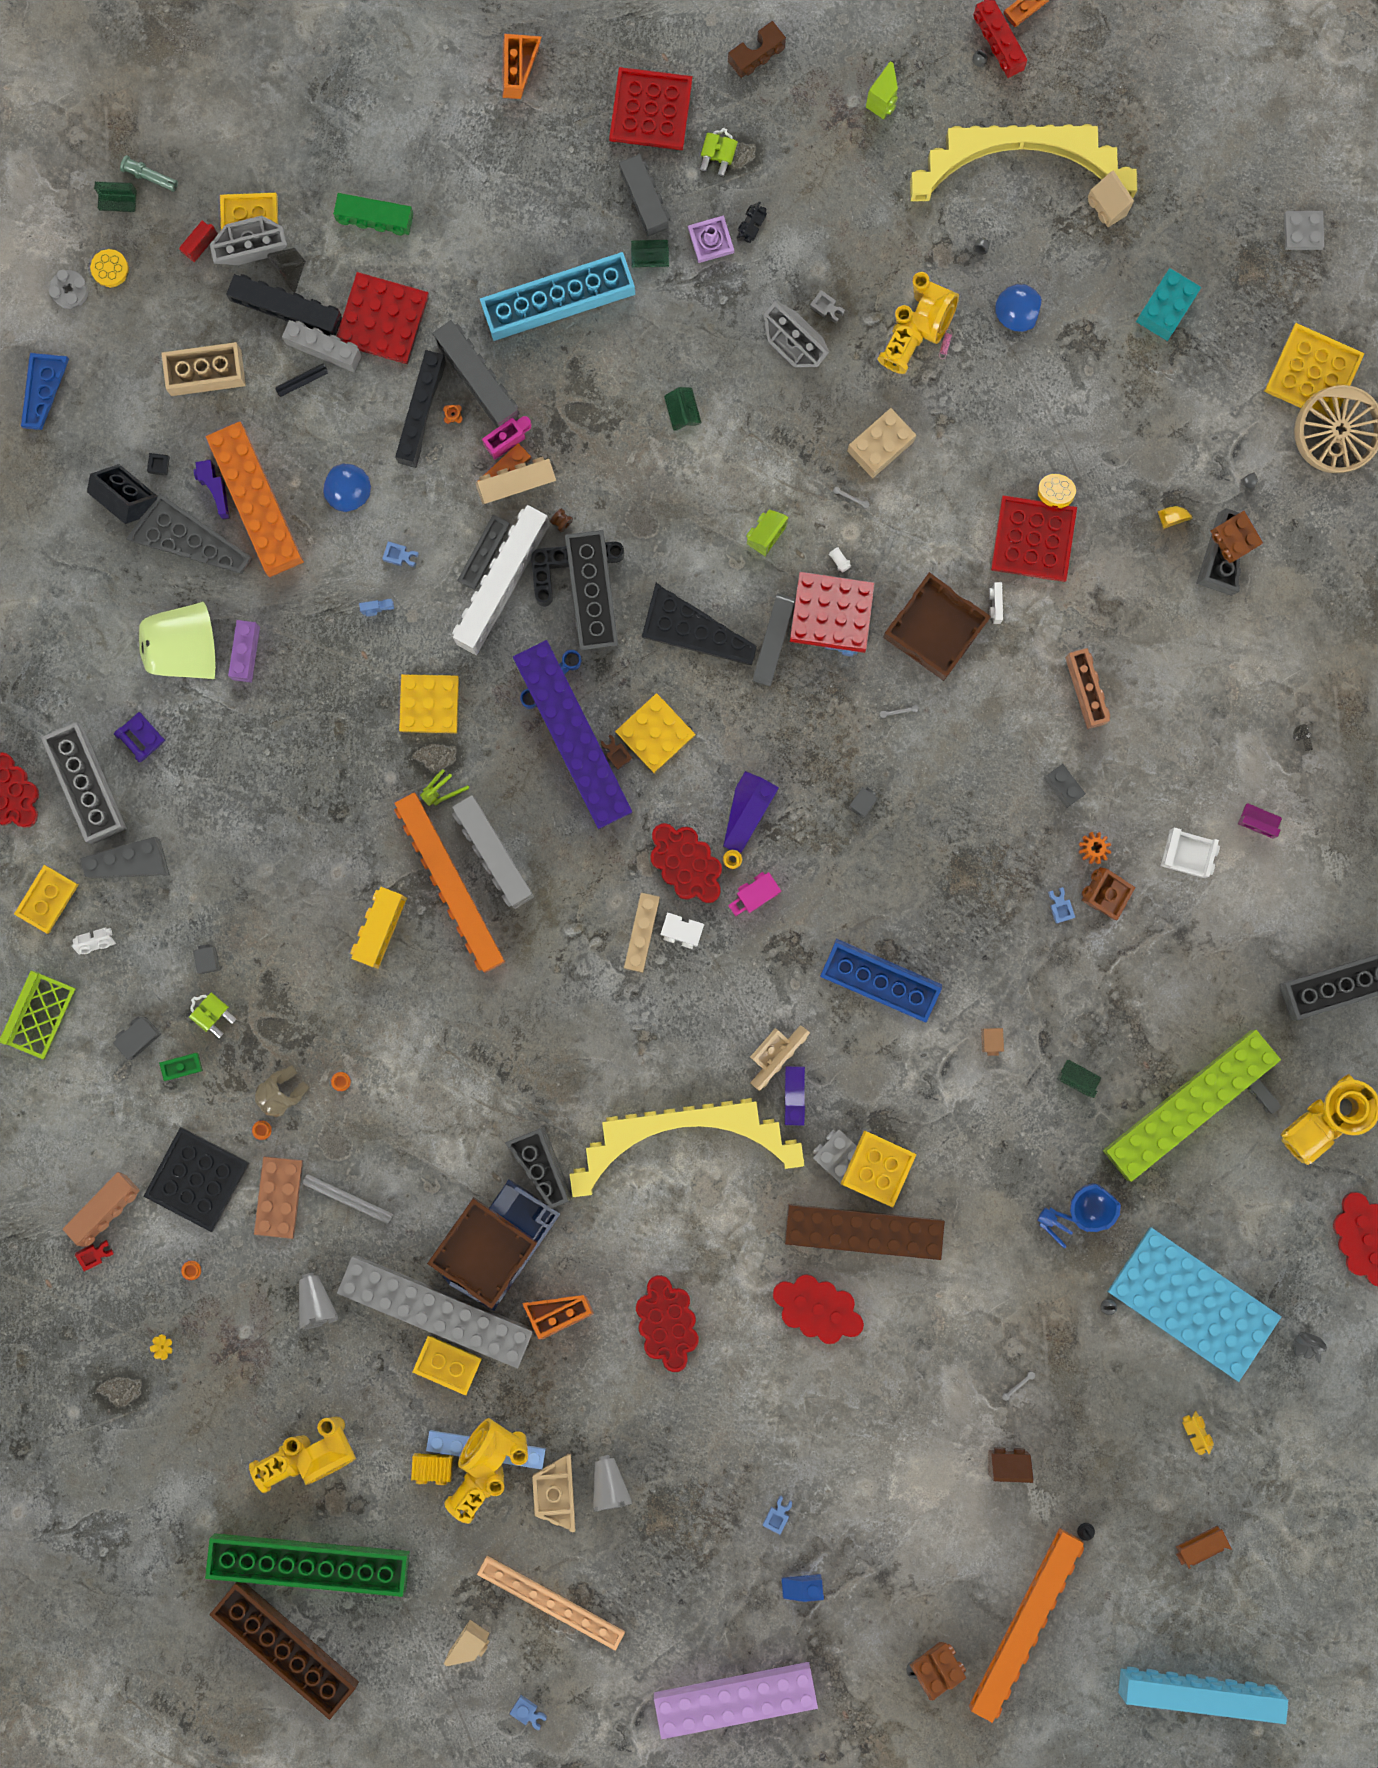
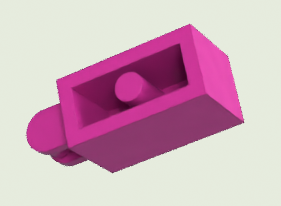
[482,416,531,460]
[728,872,781,917]

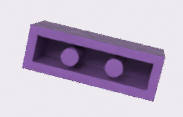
[228,620,260,683]

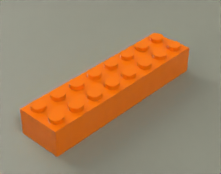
[205,421,304,577]

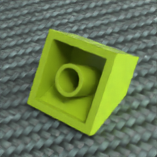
[866,61,898,120]
[746,509,789,557]

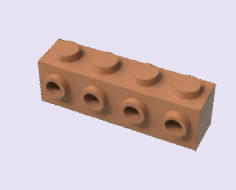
[1065,648,1110,730]
[62,1172,140,1247]

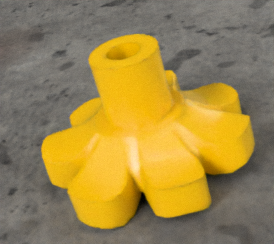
[150,1334,172,1360]

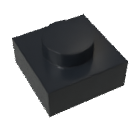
[147,453,170,475]

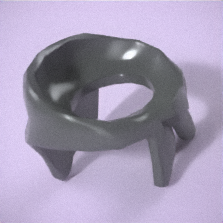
[1294,1332,1327,1363]

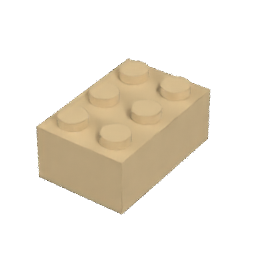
[848,408,916,479]

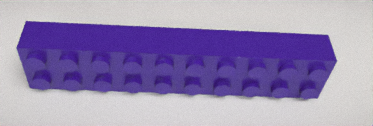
[513,640,633,830]

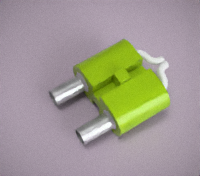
[700,128,738,176]
[189,992,236,1038]

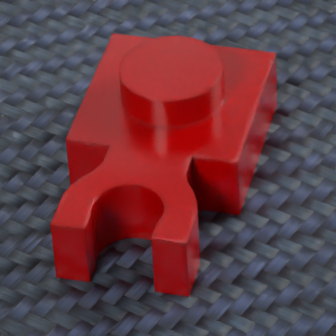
[75,1240,114,1272]

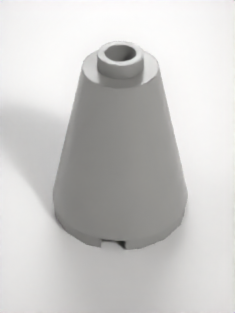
[299,1273,339,1330]
[593,1455,632,1512]

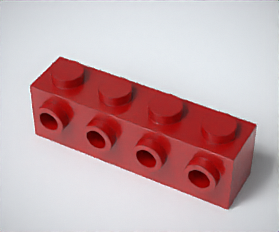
[973,0,1027,78]

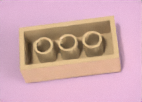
[162,342,246,396]

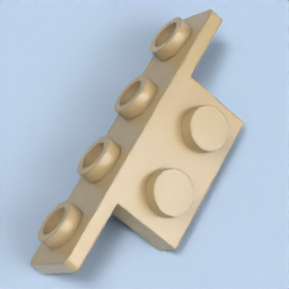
[750,1025,810,1091]

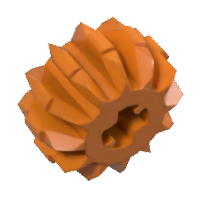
[1078,832,1111,864]

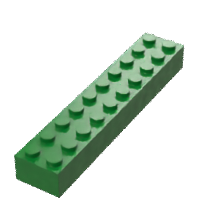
[205,1533,410,1597]

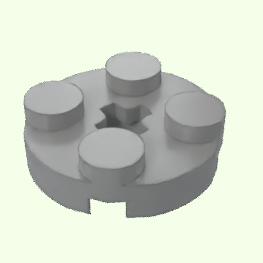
[49,270,89,309]

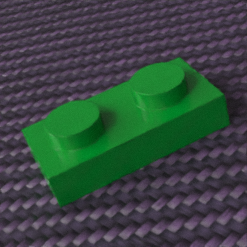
[159,1053,203,1081]

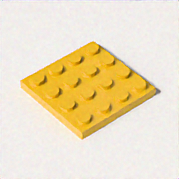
[1264,323,1365,421]

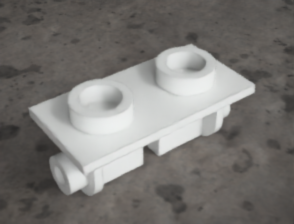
[72,927,116,955]

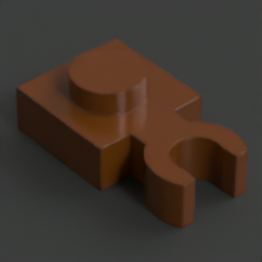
[601,735,633,770]

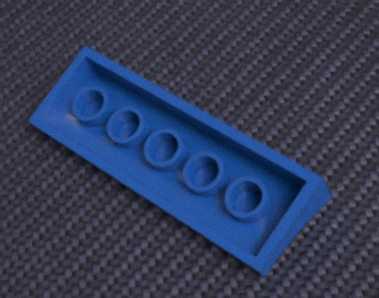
[820,938,942,1023]

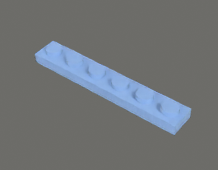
[426,1430,546,1469]

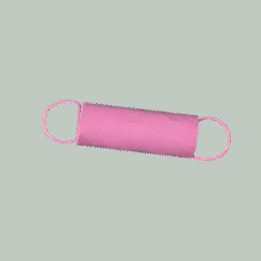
[939,329,952,359]

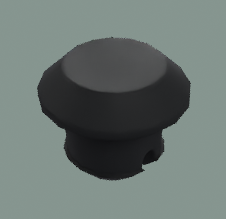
[1077,1523,1095,1541]

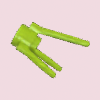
[420,769,469,806]

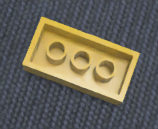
[350,887,407,969]

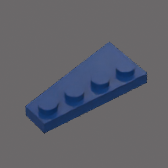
[21,353,69,430]

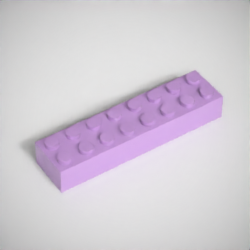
[654,1662,818,1740]

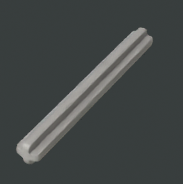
[303,1175,393,1223]

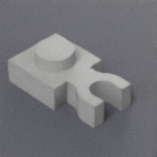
[810,290,845,324]

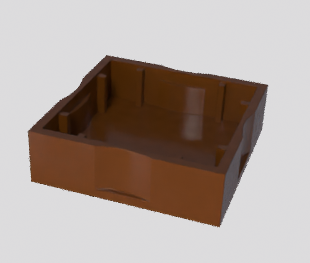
[883,572,991,681]
[427,1197,537,1309]

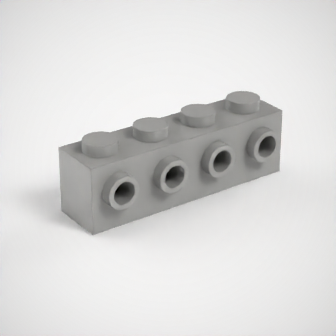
[282,320,362,373]

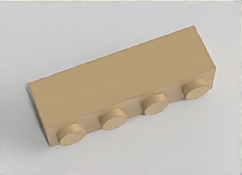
[475,457,556,505]
[624,893,660,973]

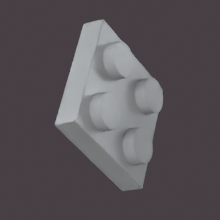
[1284,211,1324,250]

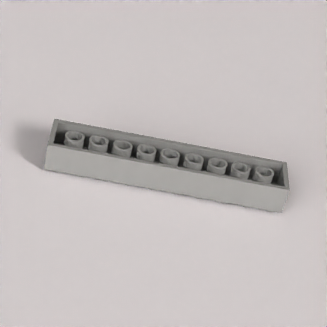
[337,1255,534,1369]

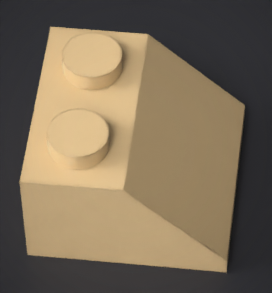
[1088,170,1134,227]
[444,1620,490,1666]

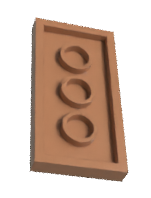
[254,1156,303,1239]

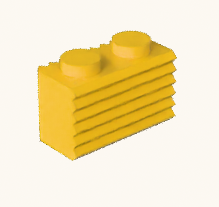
[411,1453,454,1485]

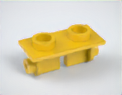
[1182,1411,1214,1455]

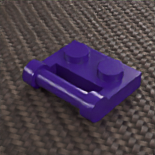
[114,712,166,763]

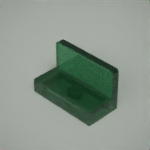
[94,181,137,212]
[631,240,669,268]
[664,387,702,431]
[1057,1060,1101,1098]

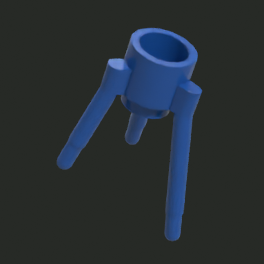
[1037,1207,1074,1248]

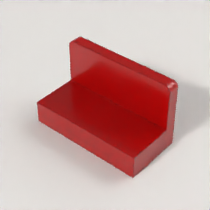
[178,220,218,262]

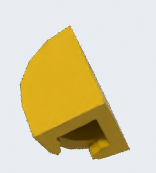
[1157,506,1192,529]

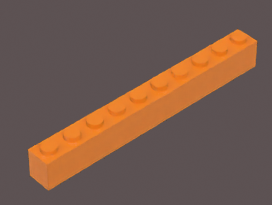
[394,792,505,973]
[969,1528,1084,1723]

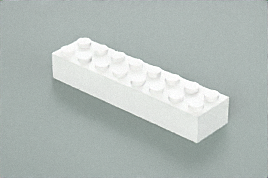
[452,505,550,656]

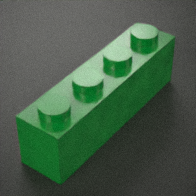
[333,193,414,236]

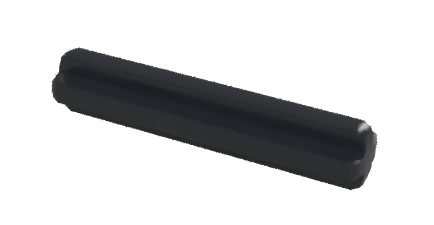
[275,363,328,397]

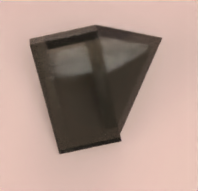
[267,248,306,293]

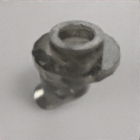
[1293,724,1313,751]

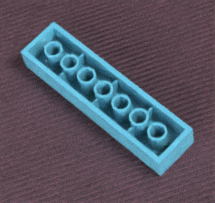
[480,252,635,341]
[1118,1667,1288,1724]

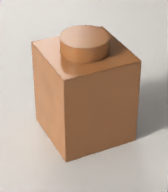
[981,1028,1004,1056]

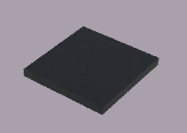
[143,1127,249,1232]

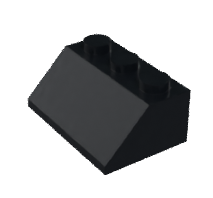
[87,464,158,524]

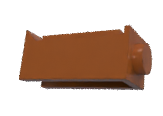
[1176,1526,1232,1569]

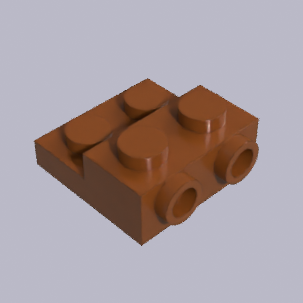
[1210,511,1263,564]
[1081,867,1136,921]
[910,1642,966,1701]

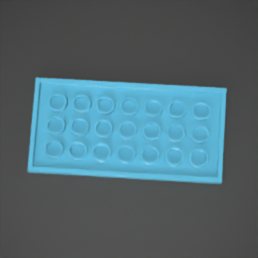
[1107,1227,1281,1382]

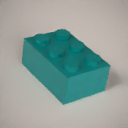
[1136,268,1202,341]

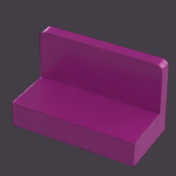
[1238,803,1282,839]

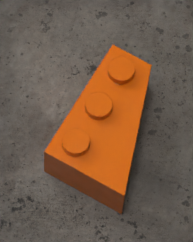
[503,34,542,99]
[522,1295,594,1340]

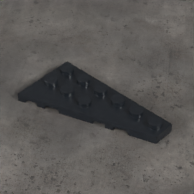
[642,582,757,666]

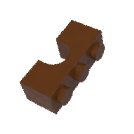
[728,21,786,78]

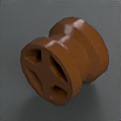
[550,508,573,533]

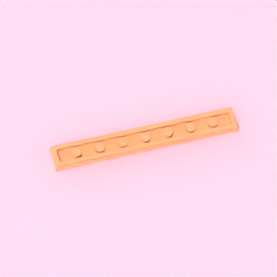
[477,1556,625,1651]

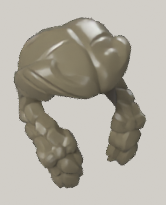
[255,1065,310,1117]

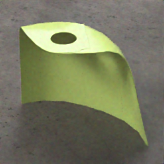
[139,602,216,679]

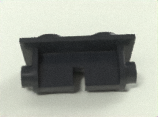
[736,202,767,243]

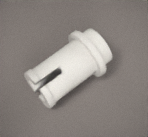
[829,547,851,573]

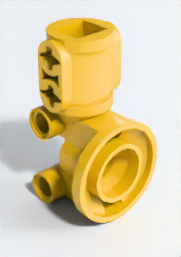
[877,272,959,374]
[1281,1074,1378,1165]
[249,1416,356,1493]
[444,1418,528,1524]

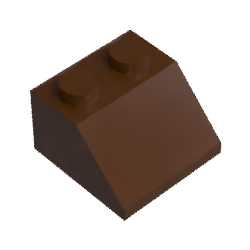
[988,1447,1033,1483]

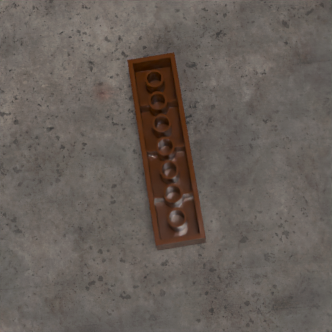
[784,1204,945,1260]
[209,1582,359,1720]

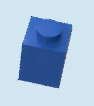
[782,1574,824,1602]

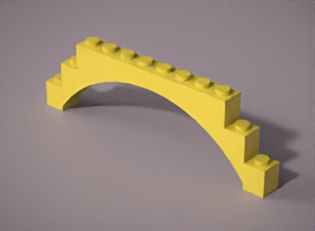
[910,124,1137,201]
[570,1098,804,1197]

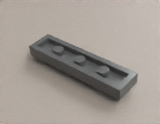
[457,515,510,590]

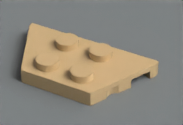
[533,1454,576,1532]

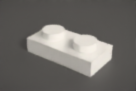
[989,582,1003,624]

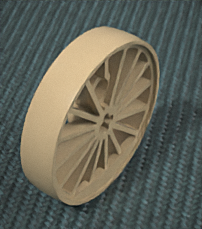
[1294,385,1378,473]

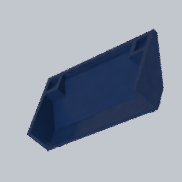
[442,1179,560,1311]

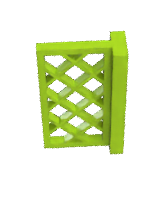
[0,970,76,1060]

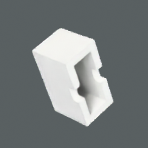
[660,912,704,949]

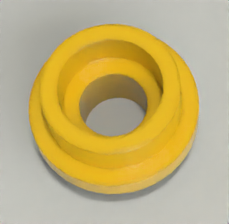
[723,850,742,869]

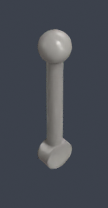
[833,487,869,509]
[879,705,919,719]
[1002,1371,1035,1401]

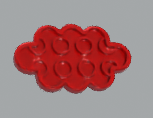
[0,752,39,828]
[650,823,722,903]
[1333,1192,1378,1286]
[773,1274,864,1344]
[636,1275,699,1372]

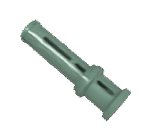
[120,155,178,192]

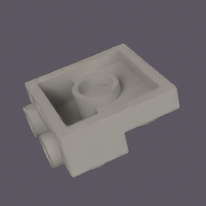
[812,1129,857,1183]

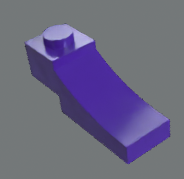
[193,460,230,519]
[784,1066,805,1126]

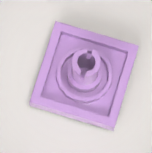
[688,215,734,263]

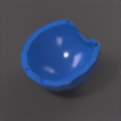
[995,284,1042,332]
[323,463,371,512]
[1070,1183,1121,1232]

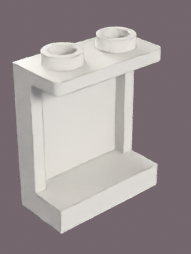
[1161,827,1220,878]

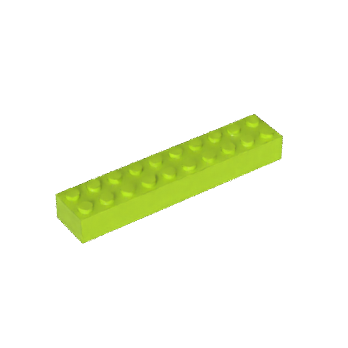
[1102,1030,1281,1182]

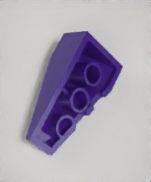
[723,771,779,854]

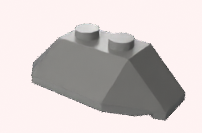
[210,216,287,265]
[763,300,830,367]

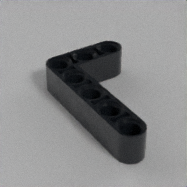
[531,541,625,607]

